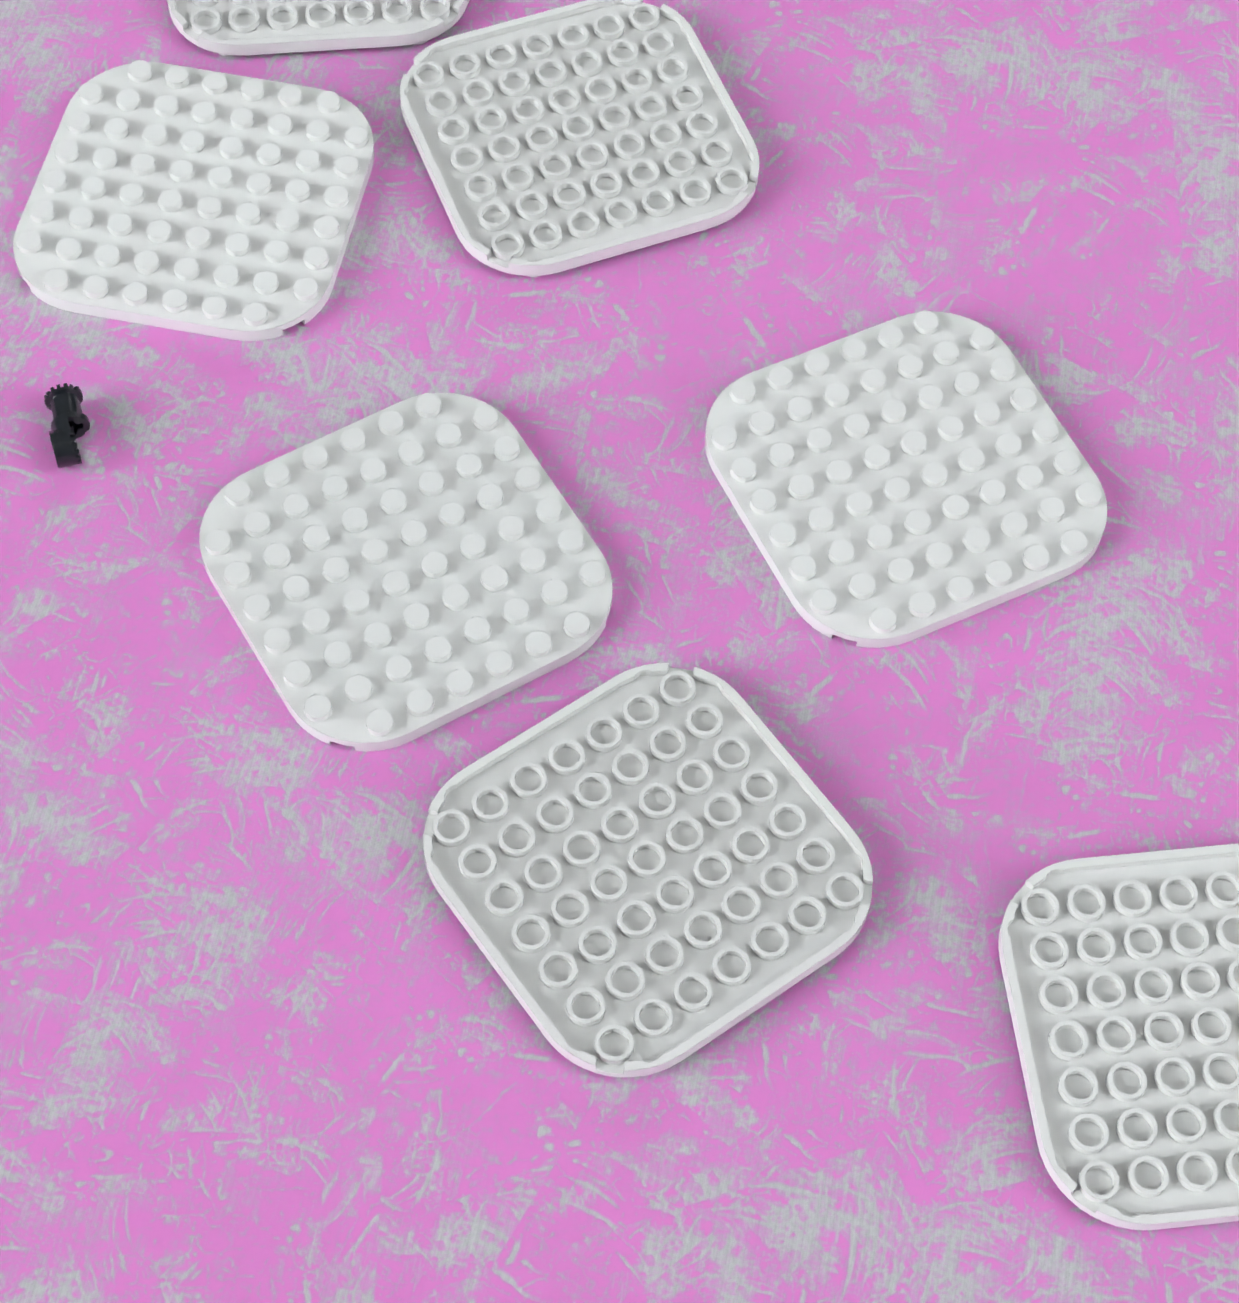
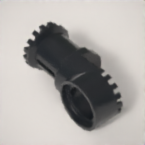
[44,383,90,469]

